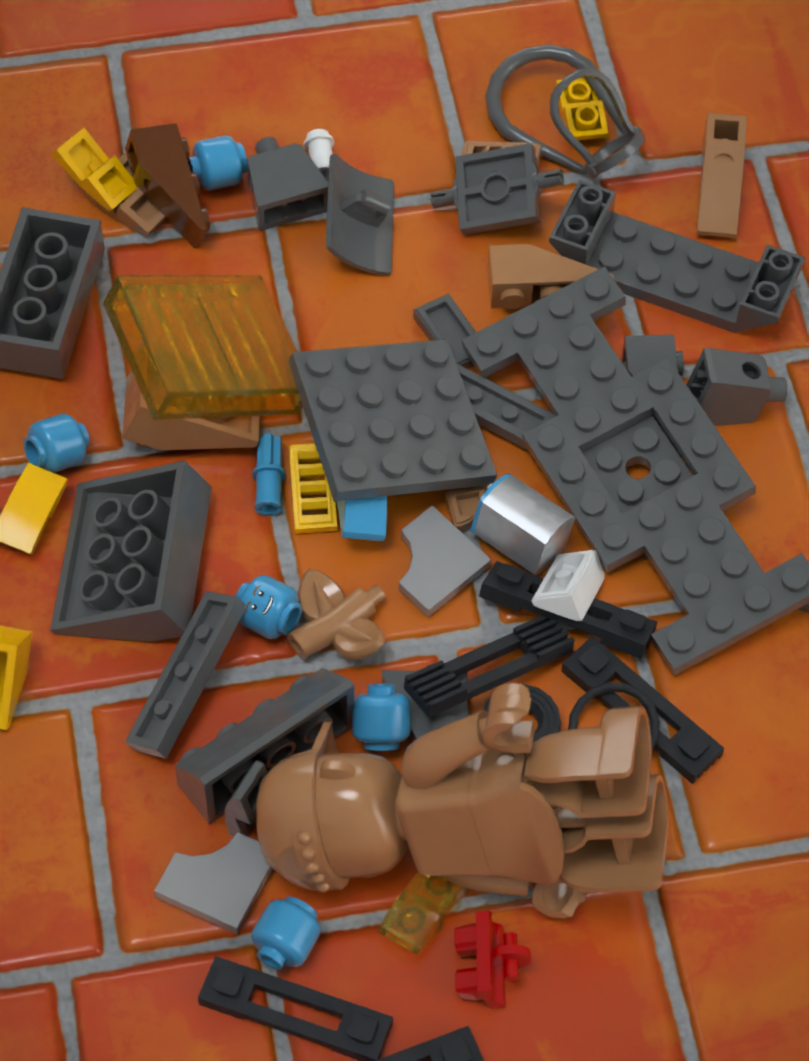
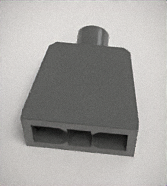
[247,137,328,231]
[686,348,788,426]

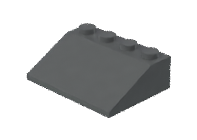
[50,461,212,642]

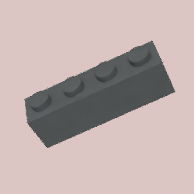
[175,668,354,824]

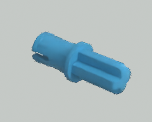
[252,433,286,516]

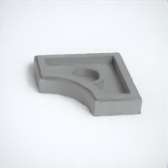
[399,506,491,617]
[154,833,273,935]

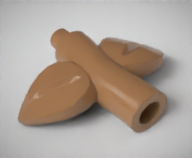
[287,568,386,660]

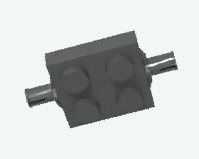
[430,143,564,235]

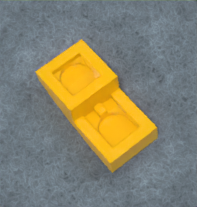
[51,128,138,211]

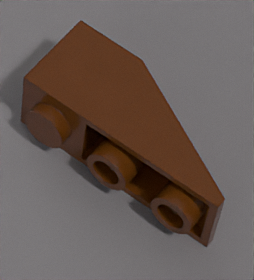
[125,123,210,248]

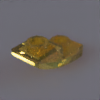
[378,872,470,955]

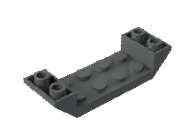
[549,179,805,333]

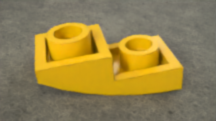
[556,77,609,140]
[0,463,68,555]

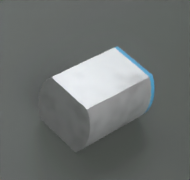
[470,474,575,575]

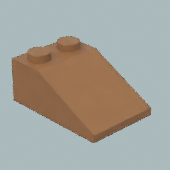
[122,346,260,450]

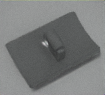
[326,154,394,276]

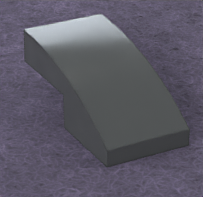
[225,761,268,837]

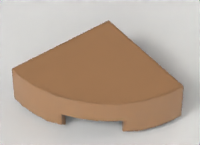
[445,485,487,533]

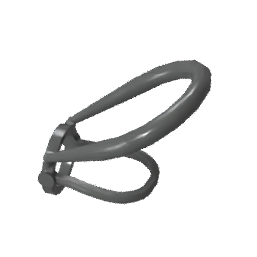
[485,44,645,178]

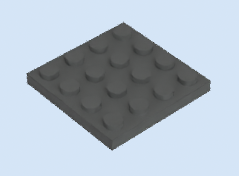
[288,339,497,502]

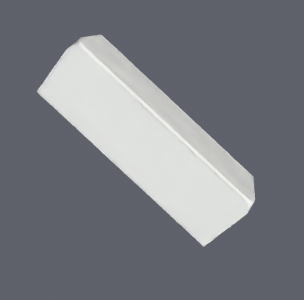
[532,550,605,621]

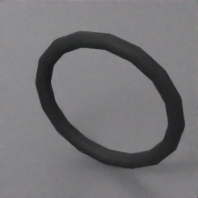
[568,682,660,750]

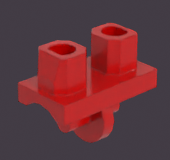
[454,910,531,1009]

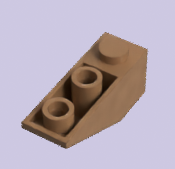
[697,113,747,238]
[487,244,614,310]

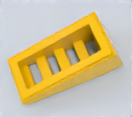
[289,443,338,534]

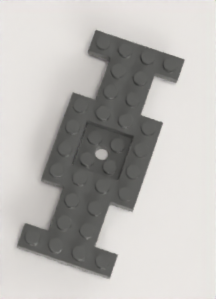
[462,266,809,676]

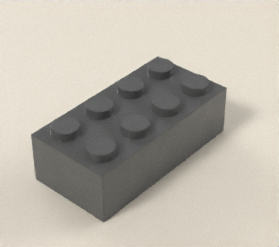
[0,207,105,379]

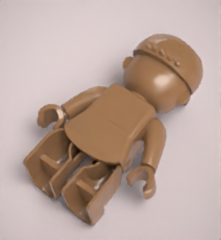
[256,683,669,919]

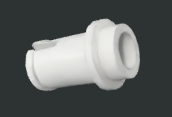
[303,129,335,181]

